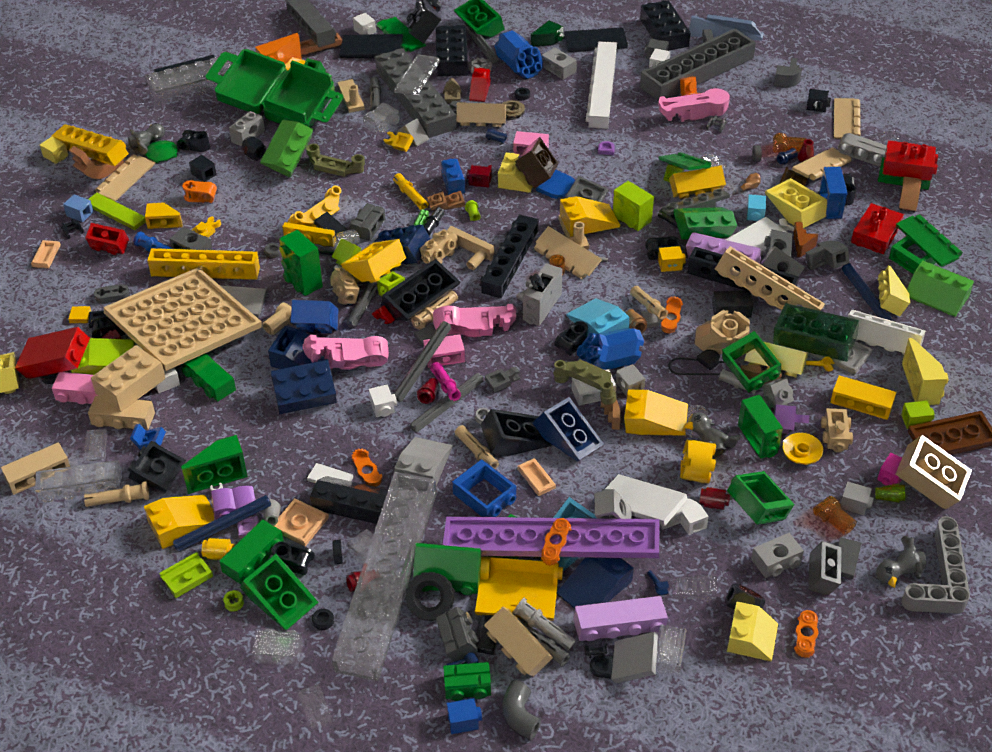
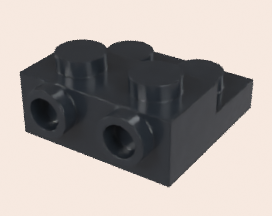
[127,441,186,493]

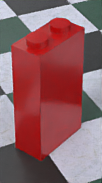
[15,327,90,379]

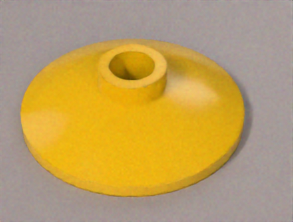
[782,433,823,465]

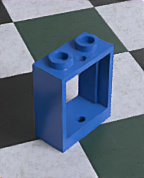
[819,167,847,219]
[452,459,516,517]

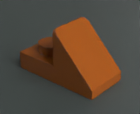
[793,222,818,257]

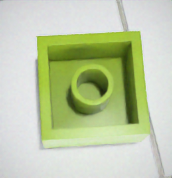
[613,181,654,231]

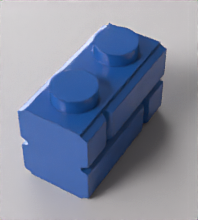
[441,158,465,195]

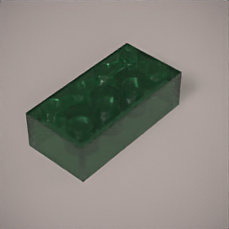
[773,303,859,362]

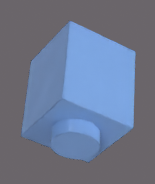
[63,194,93,222]

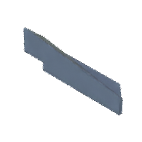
[689,14,764,41]

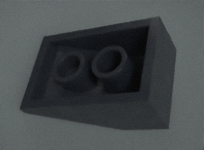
[480,409,552,456]

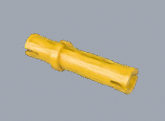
[393,173,429,210]

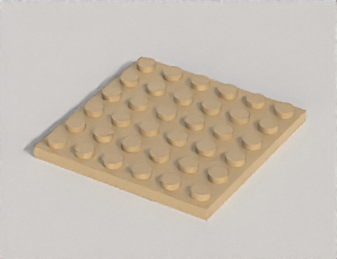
[103,267,262,371]

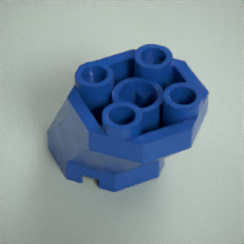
[495,30,543,79]
[577,328,644,370]

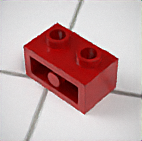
[85,223,129,255]

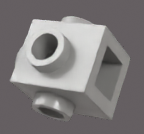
[762,379,794,408]

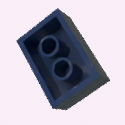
[271,360,337,415]

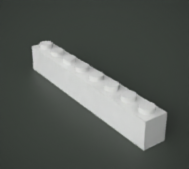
[586,42,617,129]

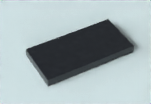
[564,27,628,53]
[339,34,404,58]

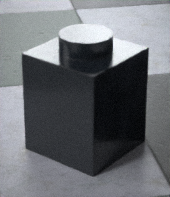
[189,155,217,182]

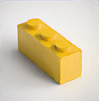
[669,165,726,199]
[830,375,896,420]

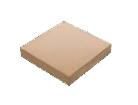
[274,498,329,546]

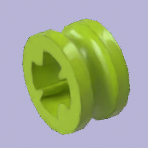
[223,590,244,612]

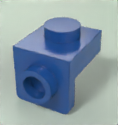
[130,424,166,450]

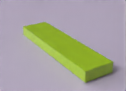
[88,193,146,230]

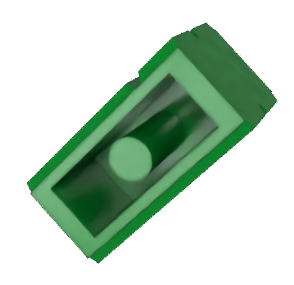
[443,662,491,701]

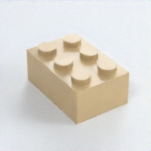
[91,345,166,412]
[895,435,972,509]

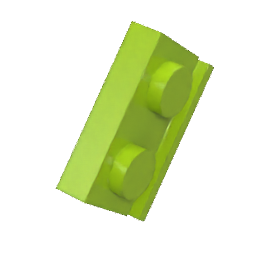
[159,552,213,598]

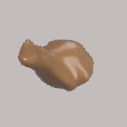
[740,173,761,191]

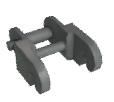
[706,115,727,133]

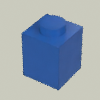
[447,698,482,734]

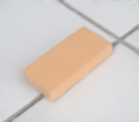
[31,240,60,269]
[517,458,556,496]

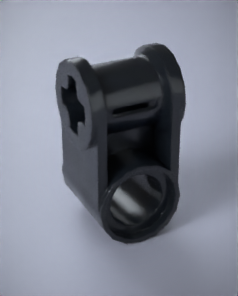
[177,130,211,152]
[645,236,680,260]
[91,315,126,339]
[554,321,588,356]
[272,541,315,575]

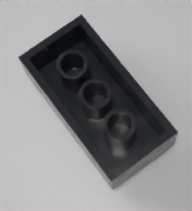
[640,0,691,51]
[436,25,468,76]

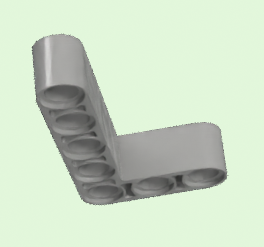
[901,516,970,614]

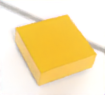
[68,306,91,323]

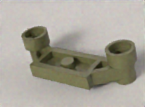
[306,144,365,177]
[553,359,616,405]

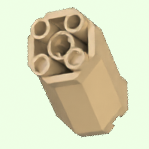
[695,310,750,354]

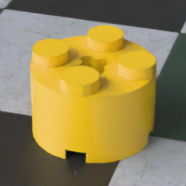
[680,440,716,484]

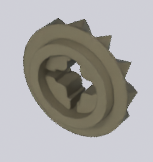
[502,100,525,119]

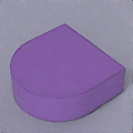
[598,141,615,155]

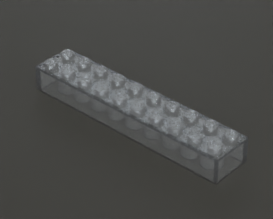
[332,472,437,681]

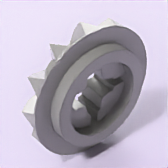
[468,57,492,73]

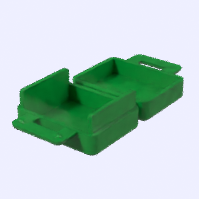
[206,49,344,128]

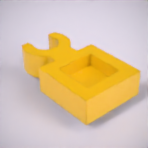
[383,131,414,152]
[192,216,221,238]

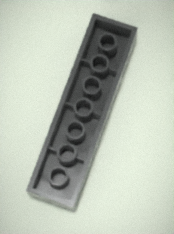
[640,29,756,101]
[375,48,457,138]

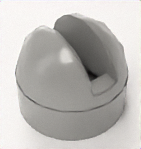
[475,408,490,424]

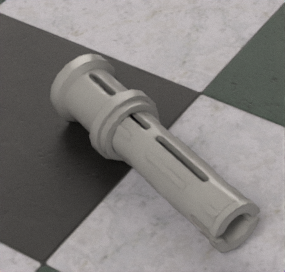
[513,598,576,651]

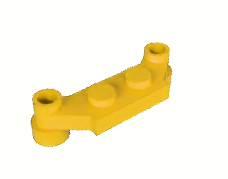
[288,185,341,227]

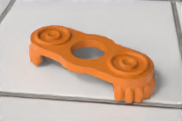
[661,296,683,334]
[352,449,382,487]
[541,518,572,566]
[794,610,818,658]

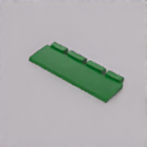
[376,17,426,52]
[658,152,712,170]
[896,214,963,268]

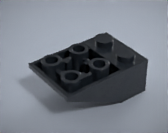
[406,0,442,44]

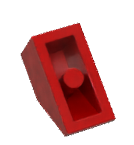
[469,68,490,102]

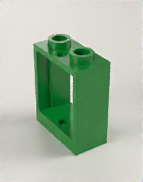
[889,236,936,274]
[722,331,781,393]
[738,395,783,459]
[727,471,795,525]

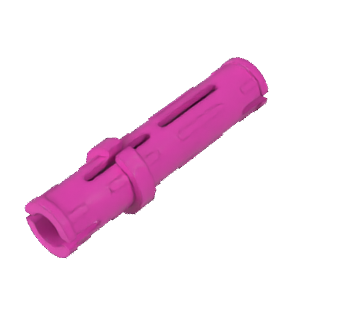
[430,362,461,401]

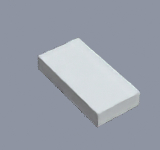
[307,463,353,483]

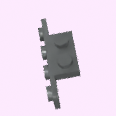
[662,189,730,215]

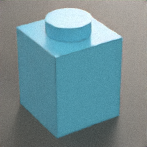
[747,195,766,221]

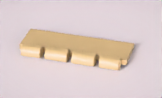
[834,98,861,139]
[792,147,852,180]
[95,155,156,201]
[534,226,602,280]

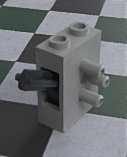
[516,263,562,326]

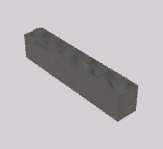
[285,0,336,47]

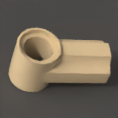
[262,303,293,335]

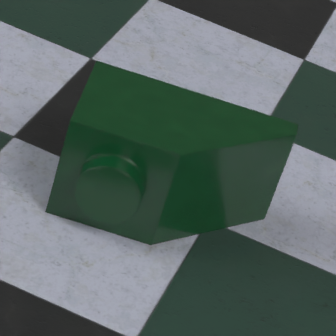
[531,20,564,47]

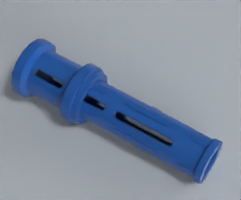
[133,231,174,252]

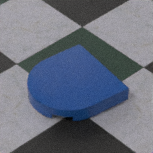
[536,170,575,199]

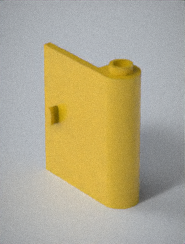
[475,556,563,621]

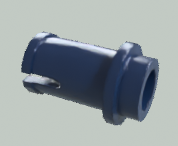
[486,128,507,144]
[776,148,798,165]

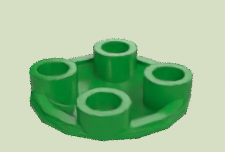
[145,140,178,163]

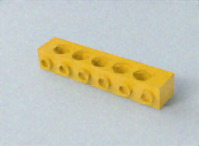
[51,124,129,166]
[147,248,260,280]

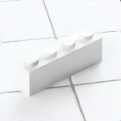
[843,310,926,355]

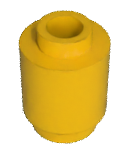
[202,538,234,560]

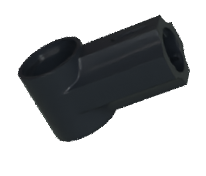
[843,173,856,205]

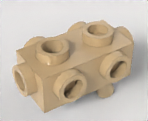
[419,229,458,264]
[330,267,360,305]
[821,409,853,452]

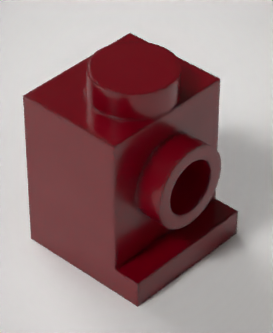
[466,165,492,188]

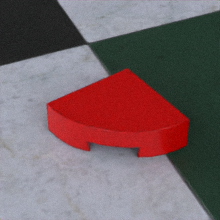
[371,305,395,324]

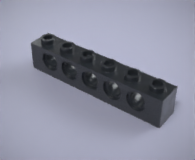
[479,214,539,298]
[687,247,799,300]

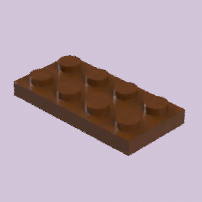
[907,411,992,455]

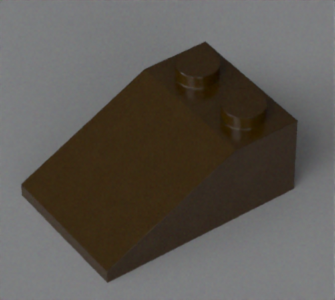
[515,137,559,189]

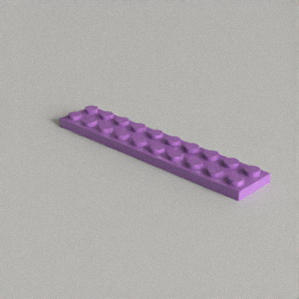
[443,517,660,558]

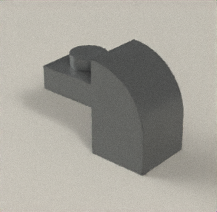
[774,58,802,87]
[805,241,850,270]

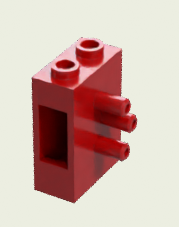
[883,140,938,181]
[851,203,904,254]

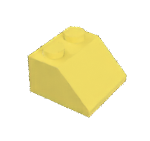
[498,153,533,193]
[727,602,778,661]

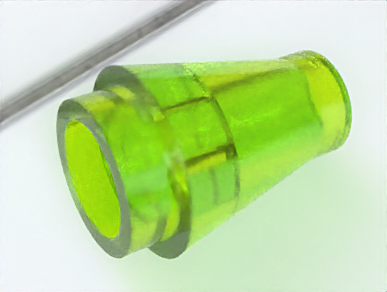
[875,483,906,503]

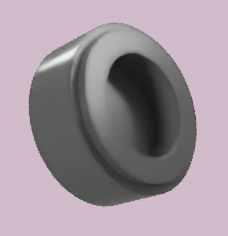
[752,145,762,162]
[264,243,281,258]

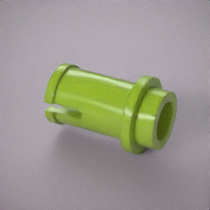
[465,200,481,221]

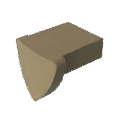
[443,78,462,103]

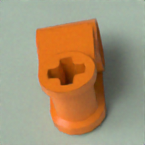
[182,180,217,203]

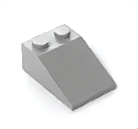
[394,437,453,491]

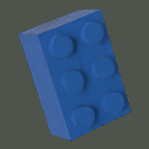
[291,300,339,334]

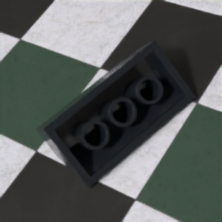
[380,259,461,321]
[310,476,404,527]

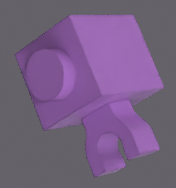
[774,405,809,434]

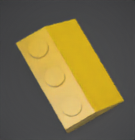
[341,239,406,283]

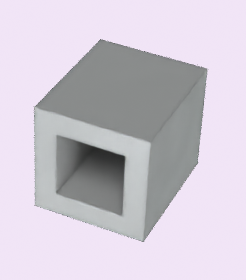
[840,482,874,515]

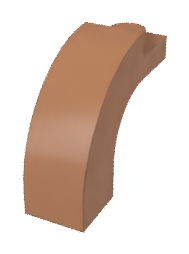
[69,146,124,179]

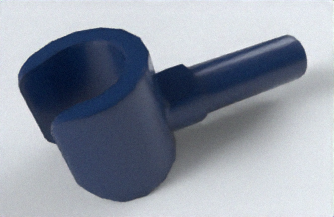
[647,570,669,595]
[446,653,479,665]

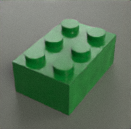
[279,229,323,296]

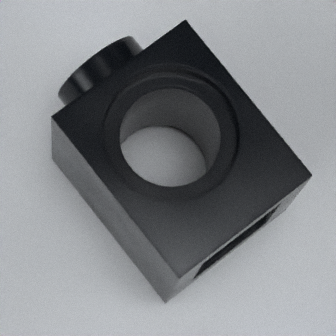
[806,89,831,112]

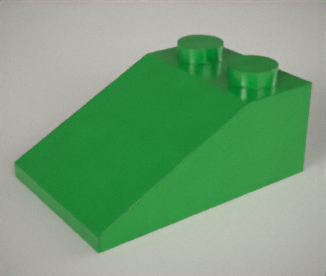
[181,435,248,494]
[240,554,319,631]

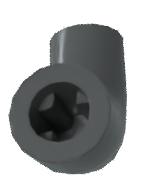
[502,680,541,740]

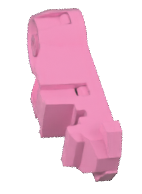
[658,88,730,122]
[433,304,517,337]
[303,335,389,370]

